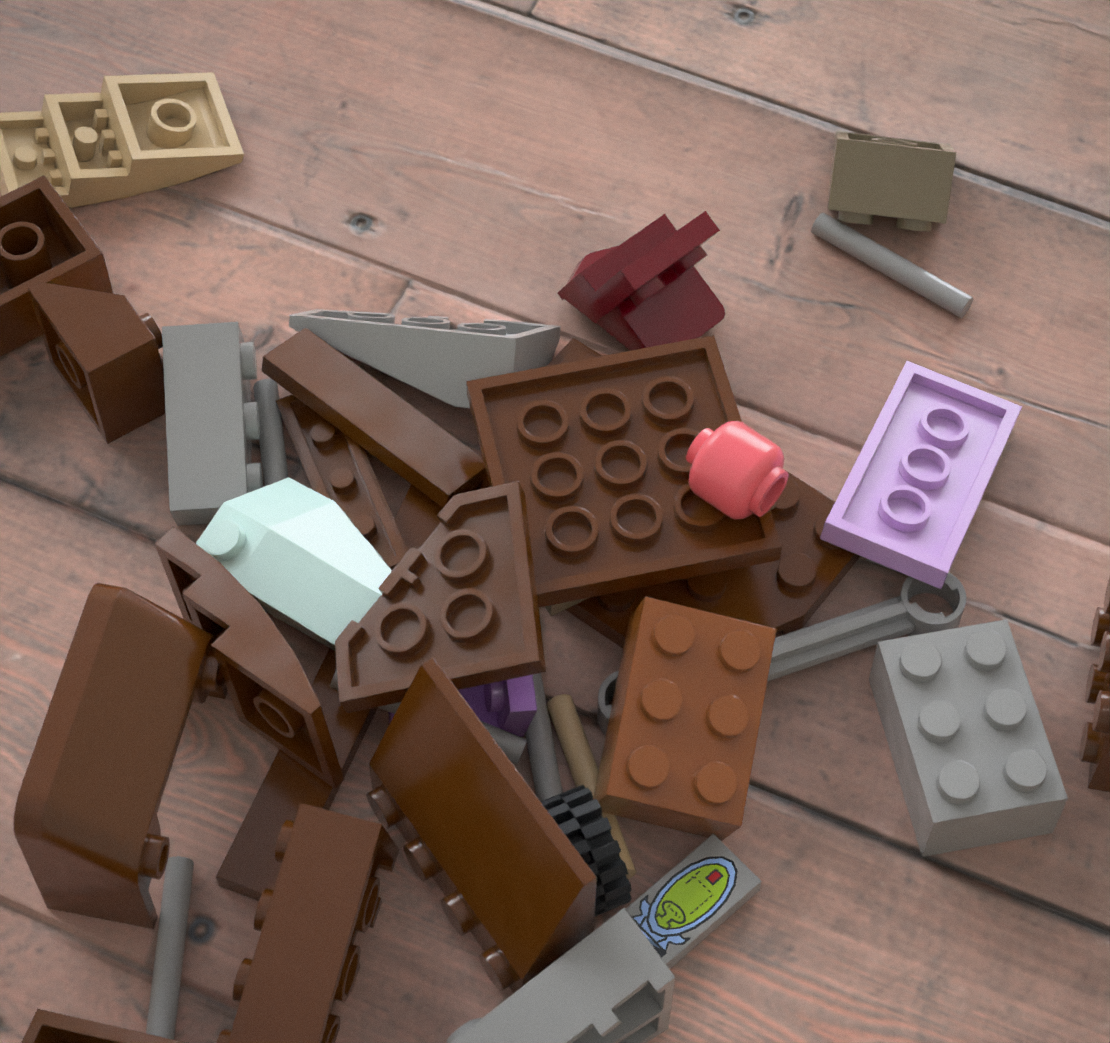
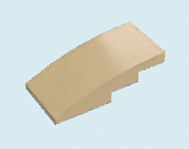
[0,72,244,208]

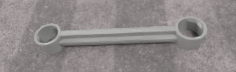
[597,573,966,736]

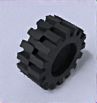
[541,785,632,917]

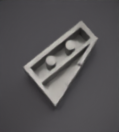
[162,322,263,526]
[446,908,675,1043]

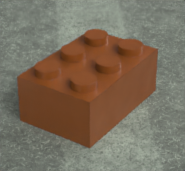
[593,596,777,841]

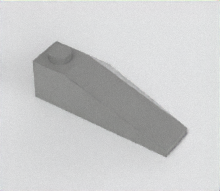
[289,309,561,408]

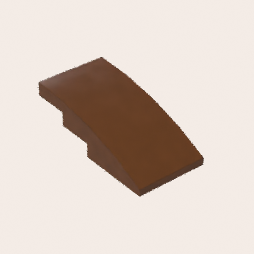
[155,526,345,789]

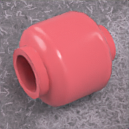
[686,421,789,520]

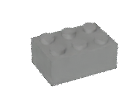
[869,619,1068,857]

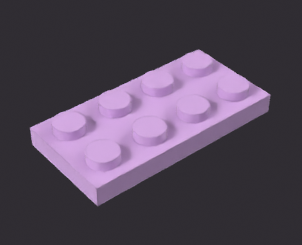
[820,361,1022,589]

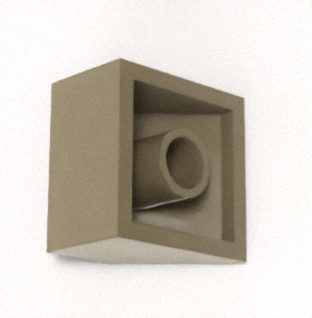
[827,131,956,232]

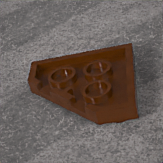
[335,481,546,713]

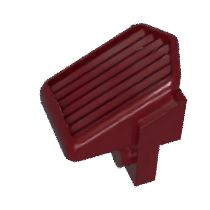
[557,211,725,351]

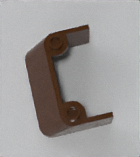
[13,583,228,929]

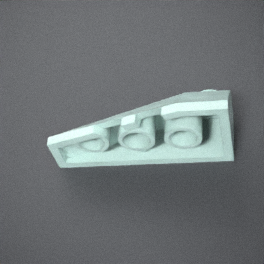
[196,477,392,651]

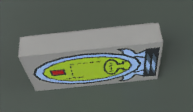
[626,834,762,969]

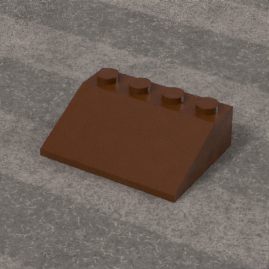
[366,657,597,993]

